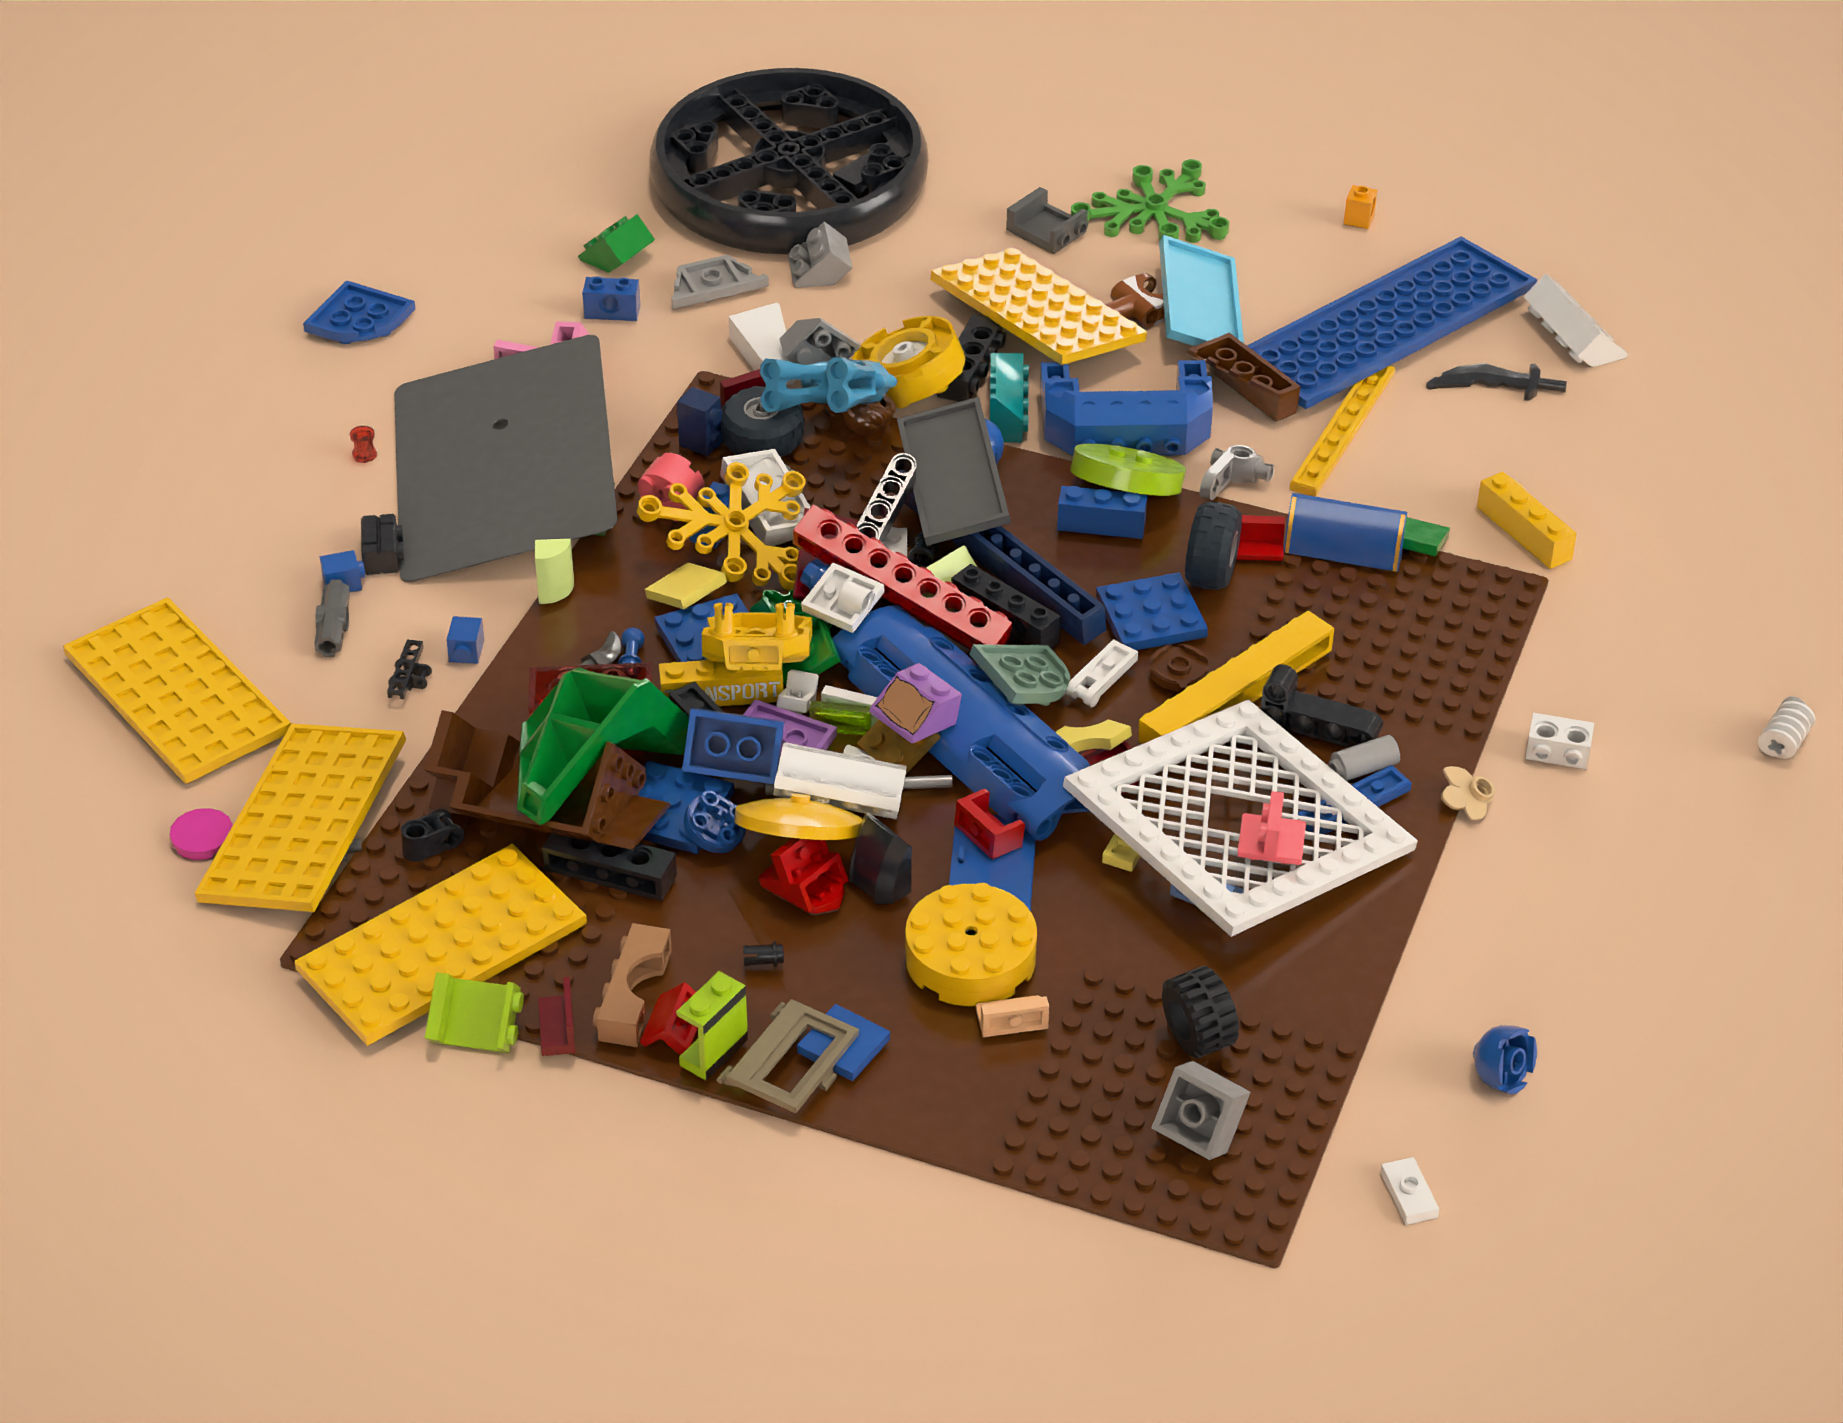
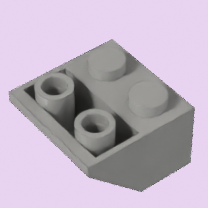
[788,222,853,288]
[779,318,861,365]

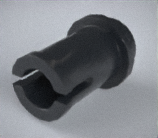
[743,941,784,967]

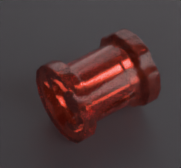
[349,425,378,463]

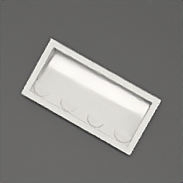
[720,449,810,546]

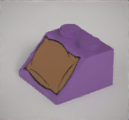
[869,663,962,743]

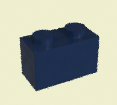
[677,387,723,456]

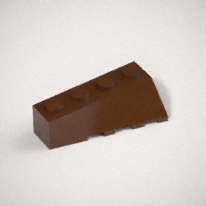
[1187,333,1301,422]

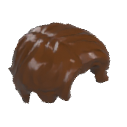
[842,394,896,436]

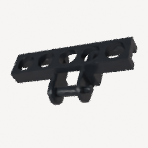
[387,639,432,699]

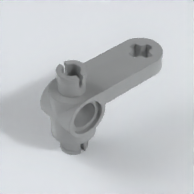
[1200,445,1275,500]

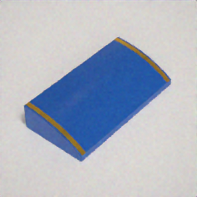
[1284,493,1408,572]

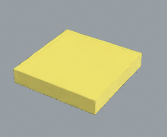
[644,563,727,609]

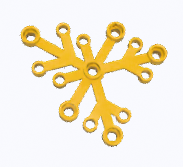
[637,462,806,591]

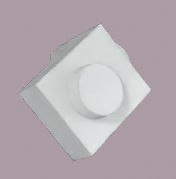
[777,670,818,715]

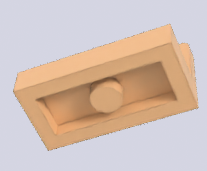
[976,995,1049,1037]

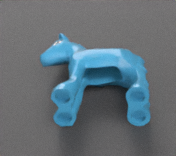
[760,357,897,413]

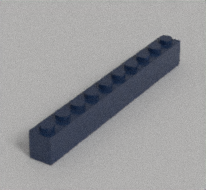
[898,470,1106,645]

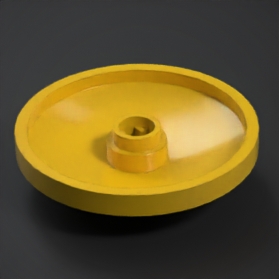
[734,794,862,840]

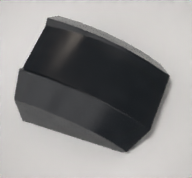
[849,812,912,904]

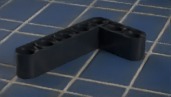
[848,453,917,583]

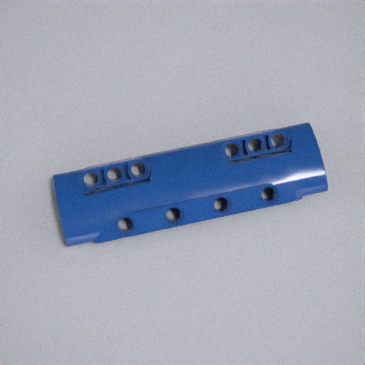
[833,605,1090,841]

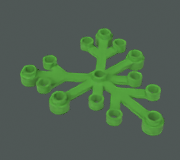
[1071,159,1229,243]

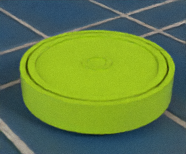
[1070,444,1186,496]

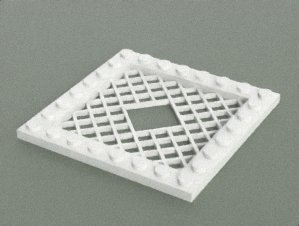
[1063,699,1418,937]

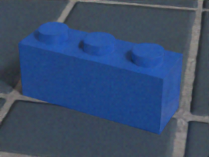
[1057,486,1147,539]

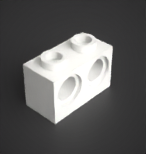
[1525,713,1594,770]

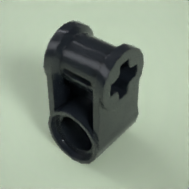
[401,809,465,862]

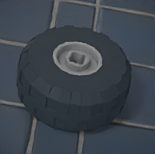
[720,386,804,457]
[1185,501,1242,590]

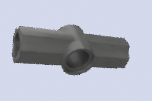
[314,580,350,657]

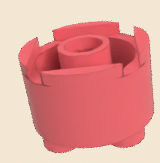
[638,453,704,521]

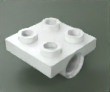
[801,563,884,633]

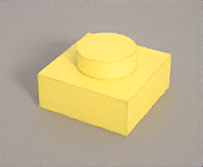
[1102,833,1141,872]

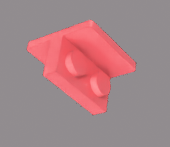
[1237,791,1306,865]

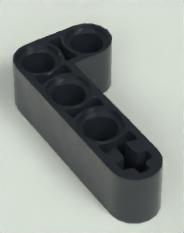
[1261,664,1383,747]

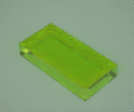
[809,701,872,735]

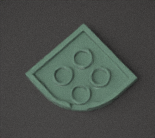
[969,644,1070,706]

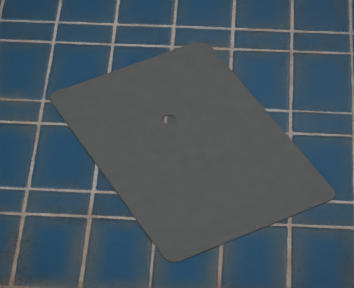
[394,335,618,582]

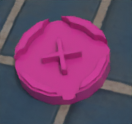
[169,808,233,860]

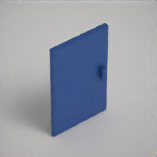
[949,815,1036,912]

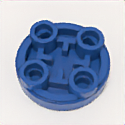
[684,790,746,853]

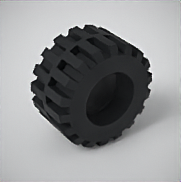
[1162,965,1239,1059]

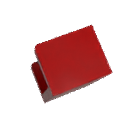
[954,789,1025,860]

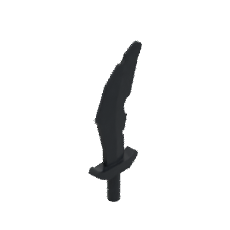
[1426,363,1567,401]

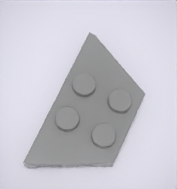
[671,255,769,309]

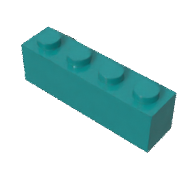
[990,353,1029,443]

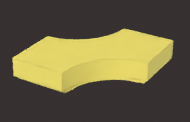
[1056,719,1132,752]

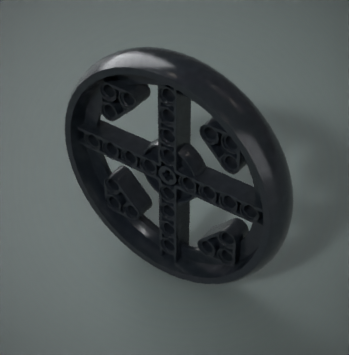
[649,68,929,254]

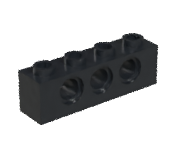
[937,314,1006,402]
[951,564,1061,649]
[542,833,677,901]

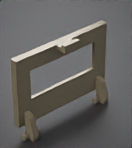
[717,999,859,1113]

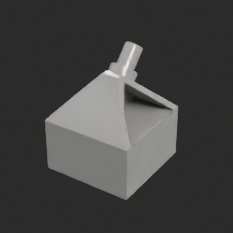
[1152,1061,1251,1160]

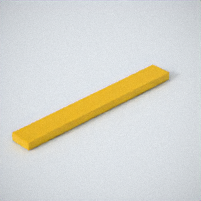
[1289,366,1395,497]

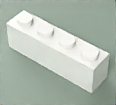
[1524,274,1629,367]

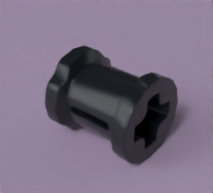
[908,532,939,568]

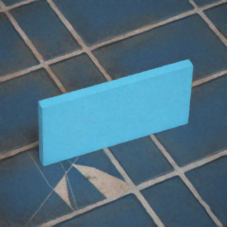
[1159,235,1244,346]

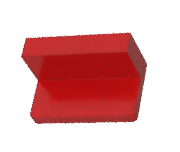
[1236,515,1285,561]
[640,982,697,1055]

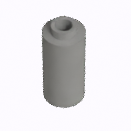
[1329,735,1400,781]

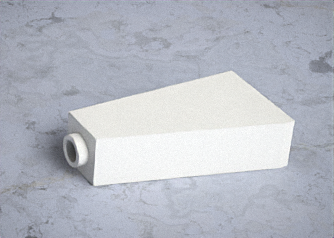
[729,302,794,386]

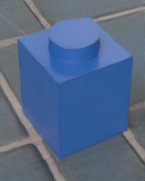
[319,550,366,592]
[446,616,484,664]

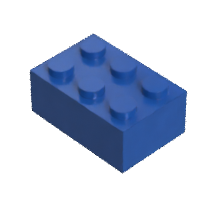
[682,708,785,784]

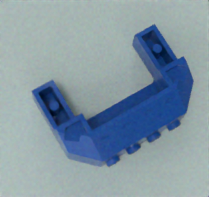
[1040,360,1213,456]

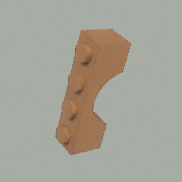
[593,923,672,1047]

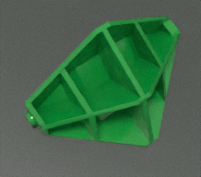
[517,668,689,825]

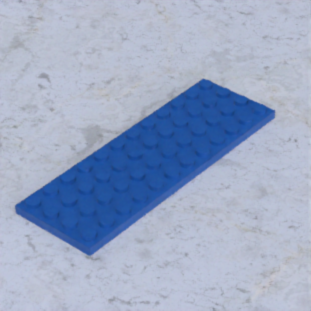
[1247,236,1537,409]

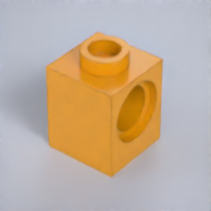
[1344,185,1378,229]

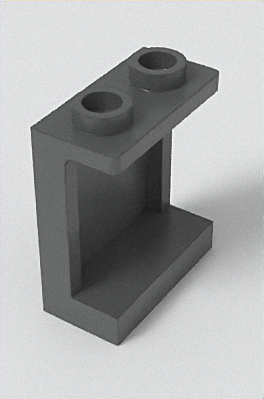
[1006,187,1088,254]

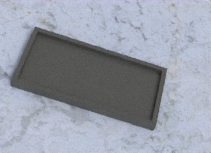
[897,397,1011,546]

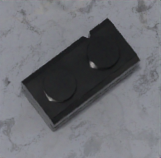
[361,514,404,575]

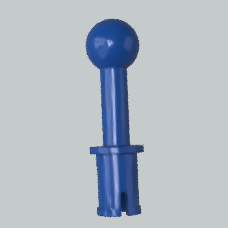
[618,627,645,679]

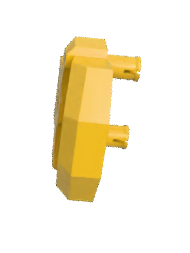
[701,603,812,670]

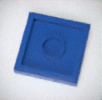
[797,1004,890,1081]

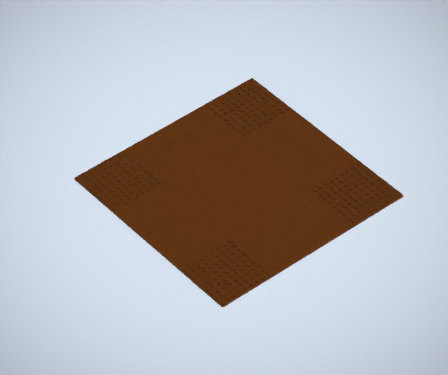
[280,371,1549,1268]

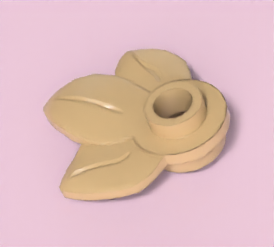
[1441,766,1495,820]

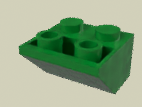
[578,214,655,273]

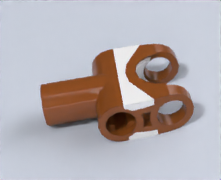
[1105,273,1165,328]

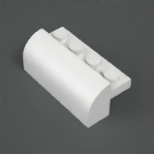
[773,742,907,819]

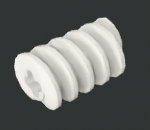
[1758,696,1816,759]

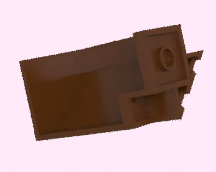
[424,710,672,850]

